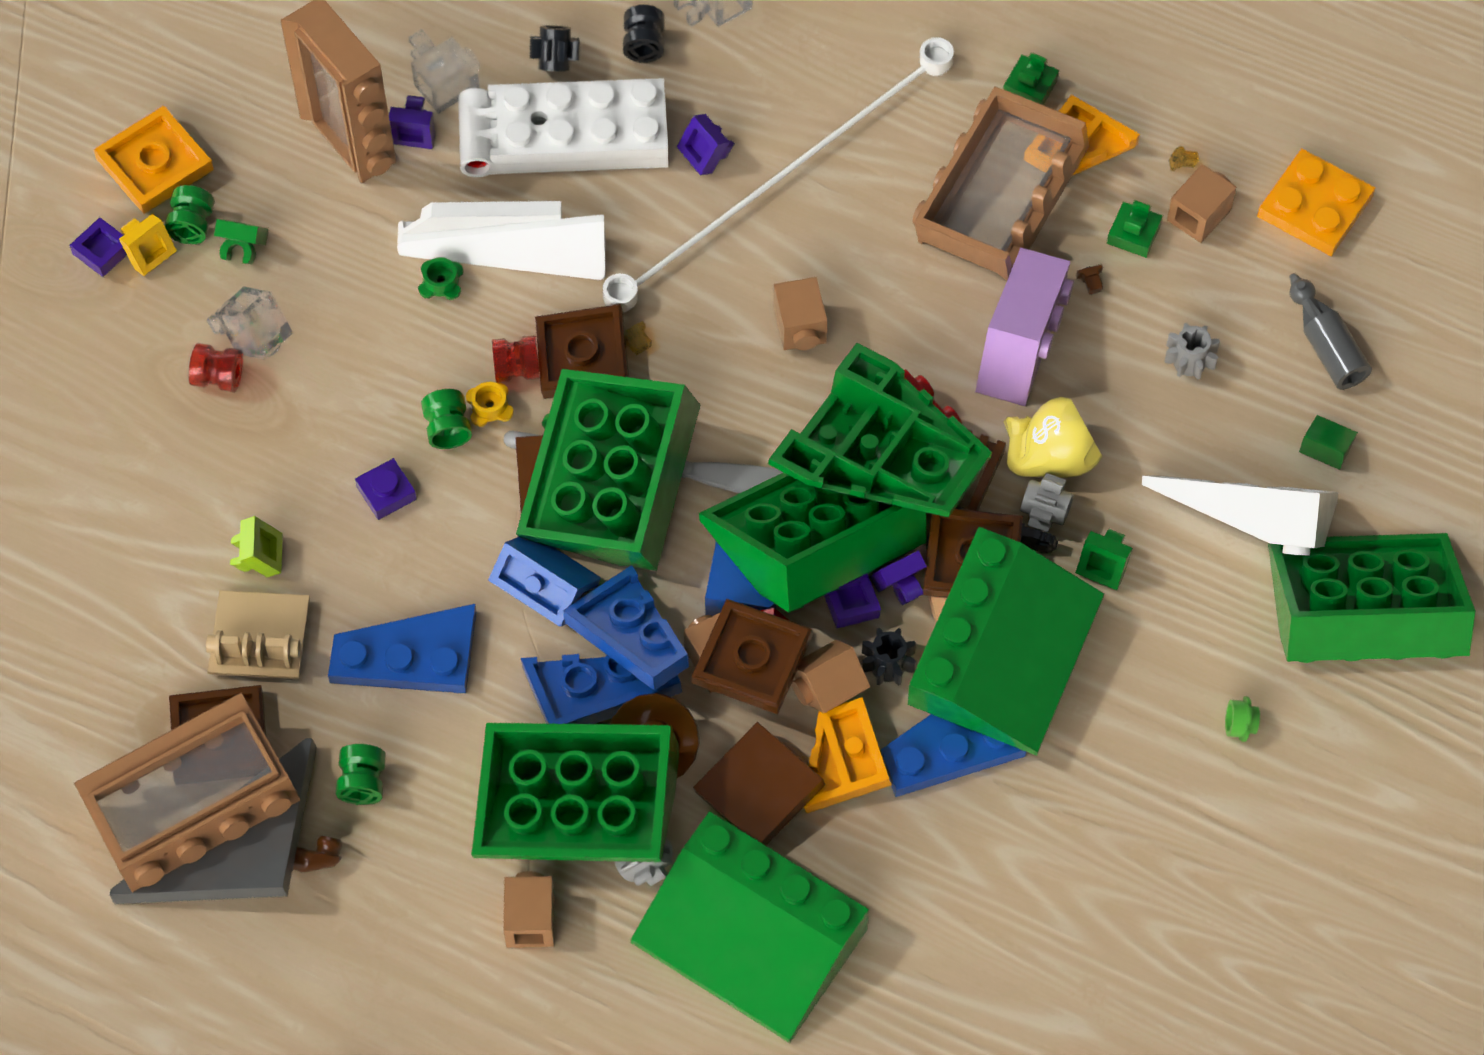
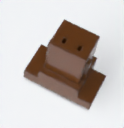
[1076,264,1103,295]

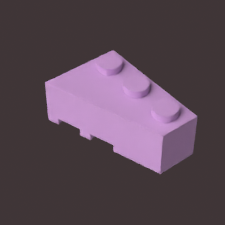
[975,248,1074,407]

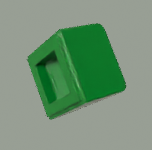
[1299,415,1358,470]

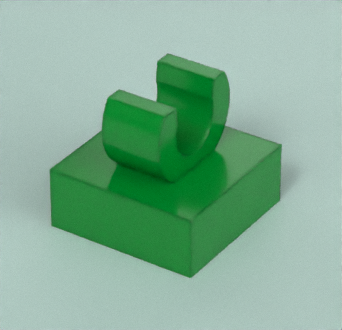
[1003,52,1059,105]
[1106,200,1163,258]
[214,219,269,264]
[1075,528,1133,590]

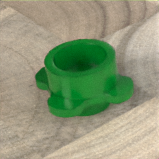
[418,257,464,300]

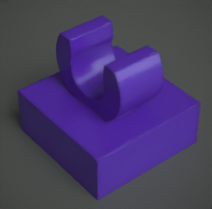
[389,95,436,149]
[676,114,735,175]
[870,550,927,606]

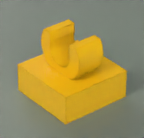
[119,214,177,276]

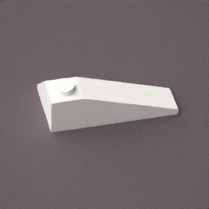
[1142,475,1338,555]

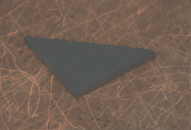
[109,738,317,904]

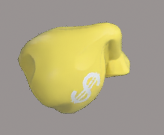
[1004,397,1102,478]

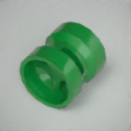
[164,185,215,245]
[421,389,472,449]
[336,744,386,805]

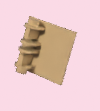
[206,590,310,679]

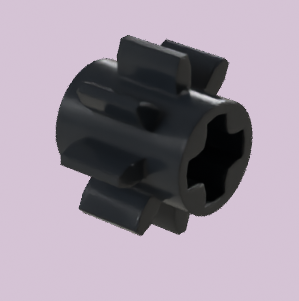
[530,25,580,71]
[862,628,916,686]

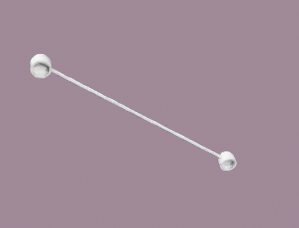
[603,38,954,313]

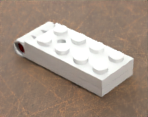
[458,78,668,177]

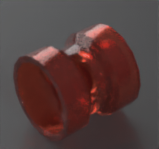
[492,335,540,383]
[188,343,243,393]

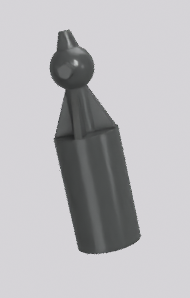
[1289,273,1372,390]

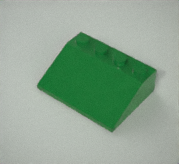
[516,369,701,571]
[699,472,927,612]
[908,527,1104,756]
[1268,533,1476,663]
[471,723,680,862]
[630,811,869,1043]

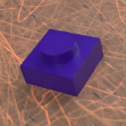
[69,217,127,277]
[355,458,417,520]
[824,574,881,629]

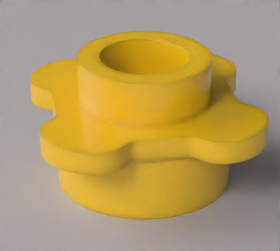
[466,382,514,427]

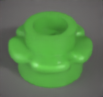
[1225,696,1260,742]

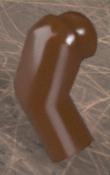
[293,835,343,873]

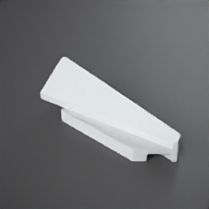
[398,201,606,280]

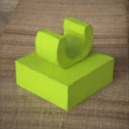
[230,516,283,577]

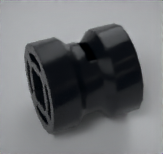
[623,5,665,63]

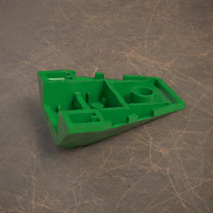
[768,343,992,518]

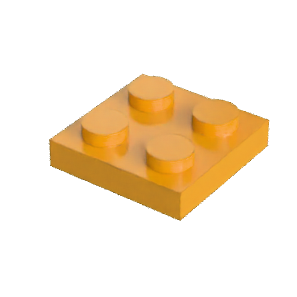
[93,105,214,214]
[1257,148,1376,257]

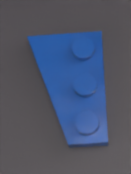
[563,565,689,691]
[328,604,477,693]
[521,654,682,724]
[880,714,1027,797]

